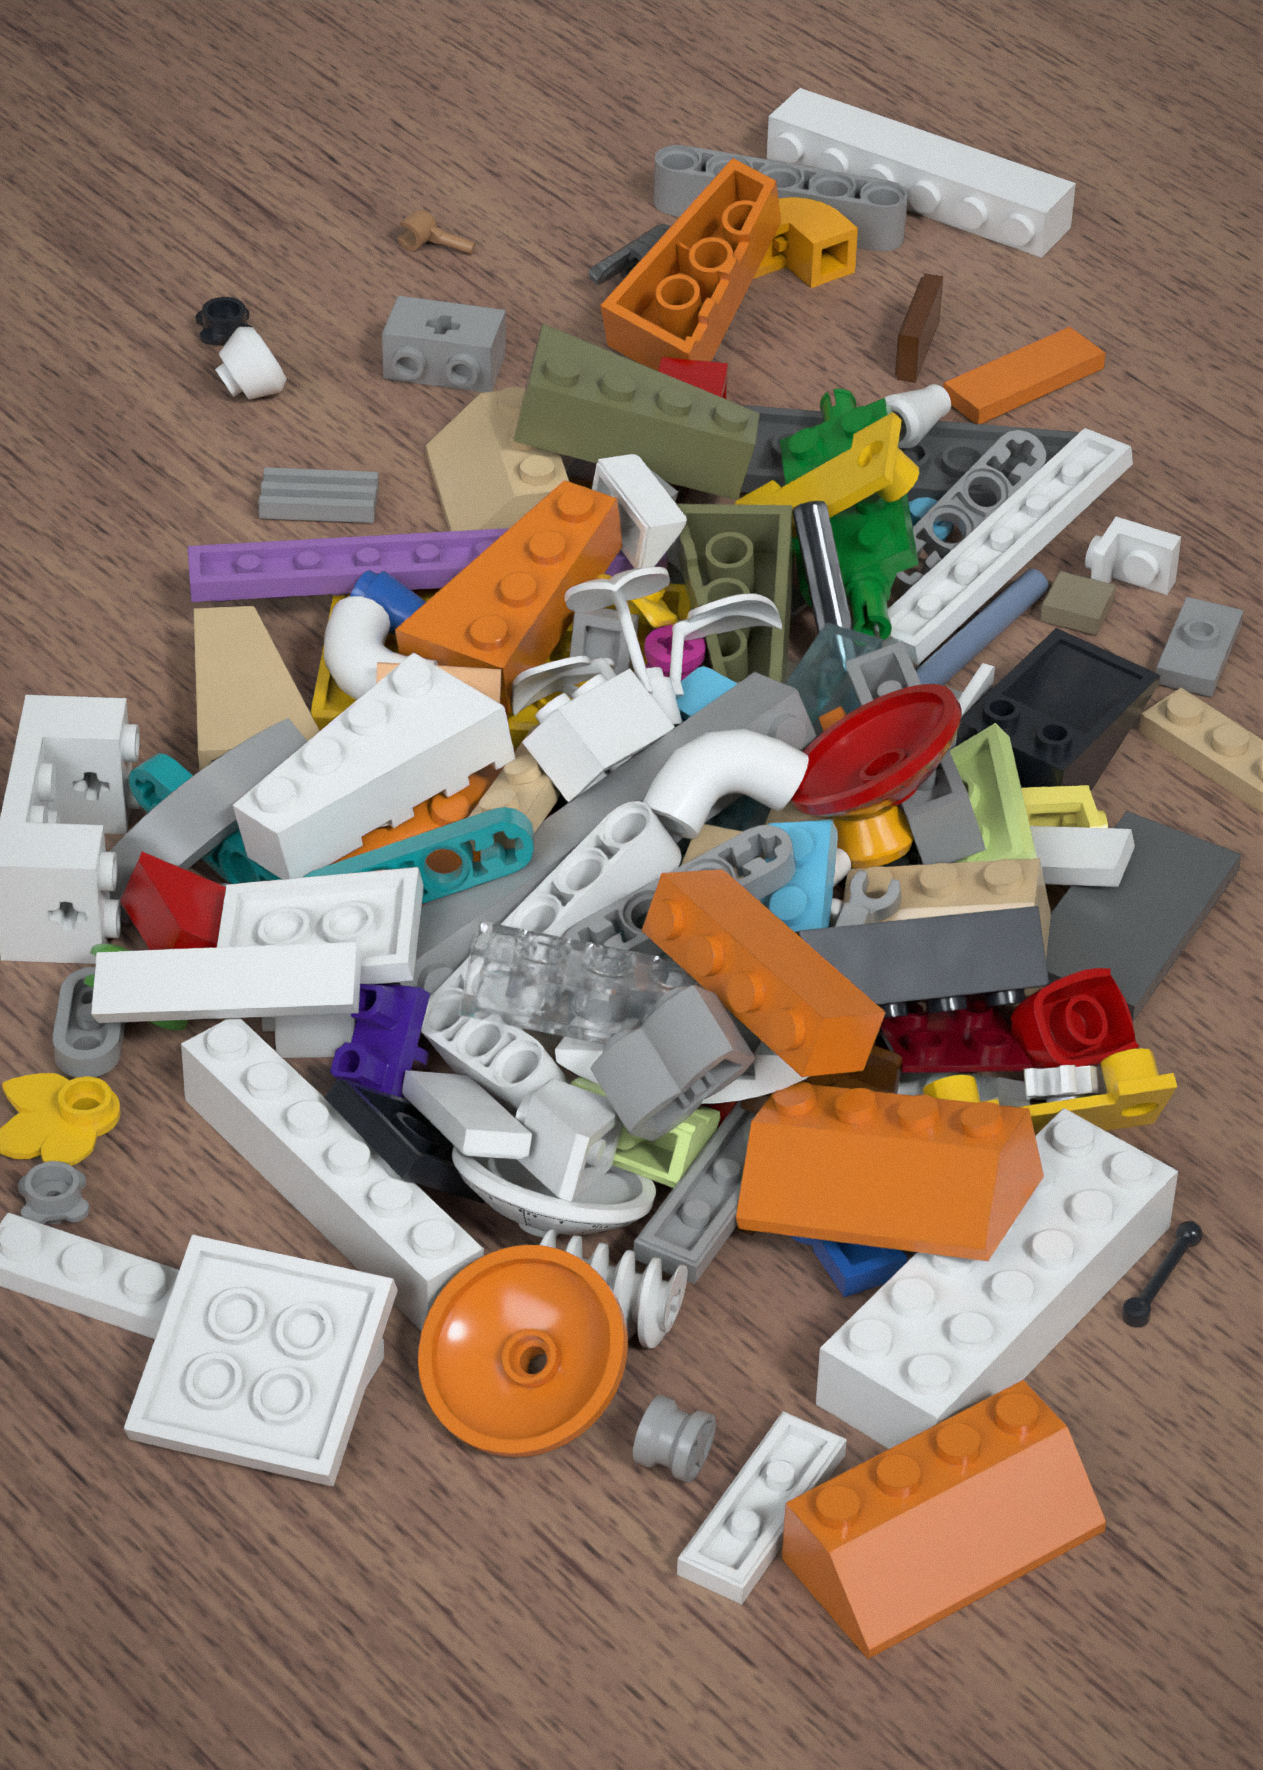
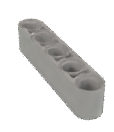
[653,145,908,251]

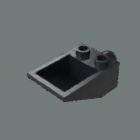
[956,628,1160,791]

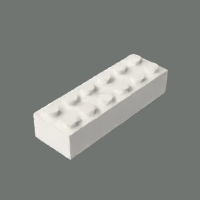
[816,1108,1178,1449]

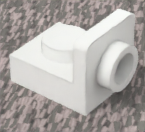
[1085,516,1181,595]

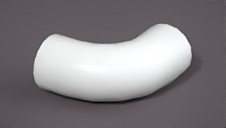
[324,596,438,700]
[643,729,809,839]

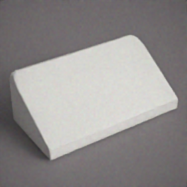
[592,454,687,569]

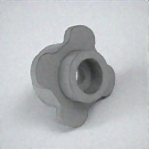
[18,1161,89,1224]

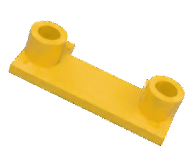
[735,412,919,538]
[922,1048,1177,1136]

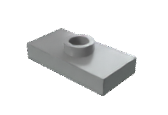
[1156,597,1244,697]

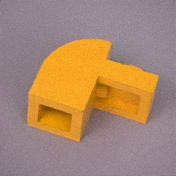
[753,197,858,288]

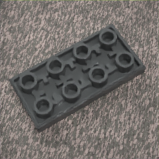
[1043,811,1242,1022]

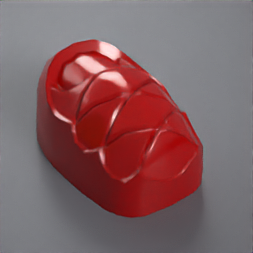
[1010,968,1140,1069]

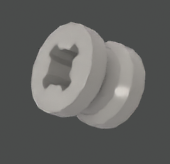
[633,1395,716,1483]

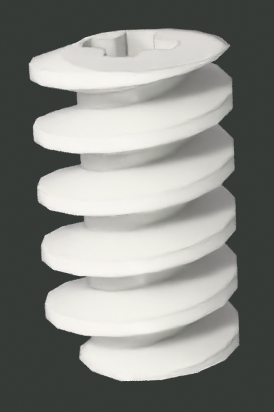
[540,1229,688,1348]

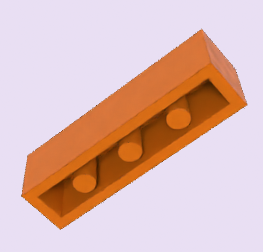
[641,869,886,1077]

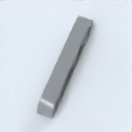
[891,430,1046,597]
[562,825,796,986]

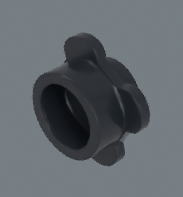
[195,297,252,346]

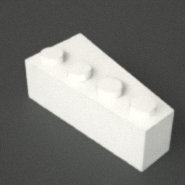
[233,652,516,880]

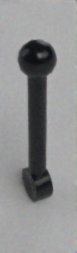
[1122,1221,1203,1328]

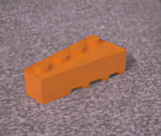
[600,158,781,371]
[395,480,623,715]

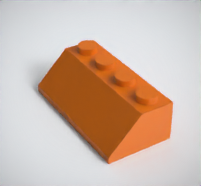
[736,1081,1044,1261]
[782,1380,1106,1659]

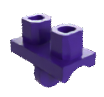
[330,984,431,1098]

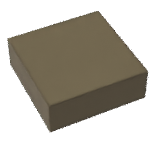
[1040,571,1116,636]

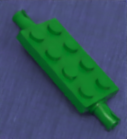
[779,388,919,644]

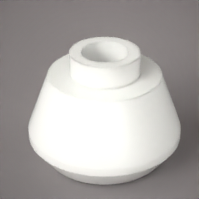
[215,327,287,400]

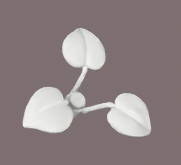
[511,567,782,727]

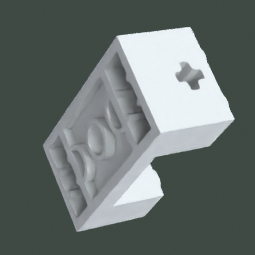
[0,695,141,964]

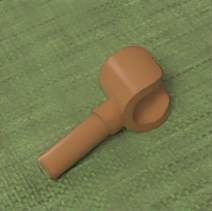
[398,210,476,255]

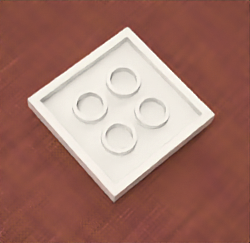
[124,1235,398,1486]

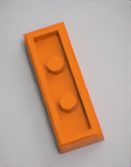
[943,326,1106,424]

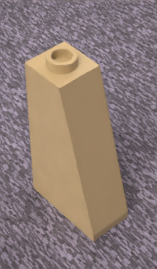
[194,606,320,771]

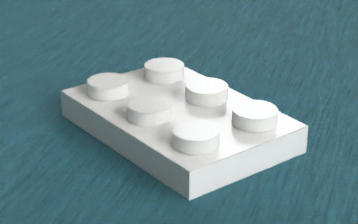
[217,867,424,984]

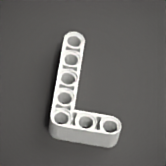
[421,801,682,1116]

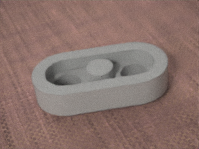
[52,967,126,1077]

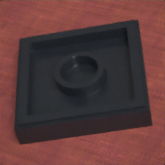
[324,1079,485,1203]

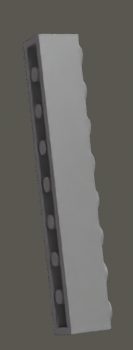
[381,672,817,996]

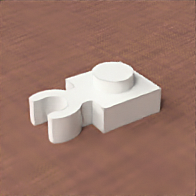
[1024,1065,1106,1103]

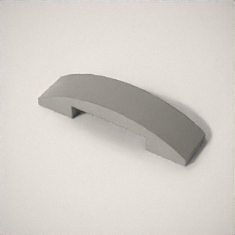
[109,718,308,927]

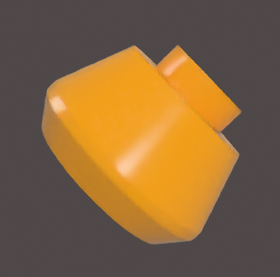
[833,804,914,868]

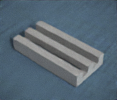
[258,467,379,523]

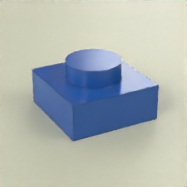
[813,1239,908,1297]

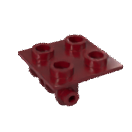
[873,998,1032,1073]

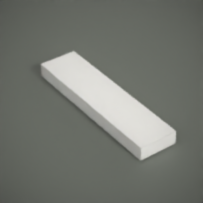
[91,942,362,1023]

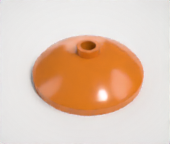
[418,1245,628,1457]

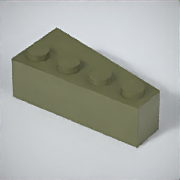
[513,323,760,500]
[676,504,794,685]

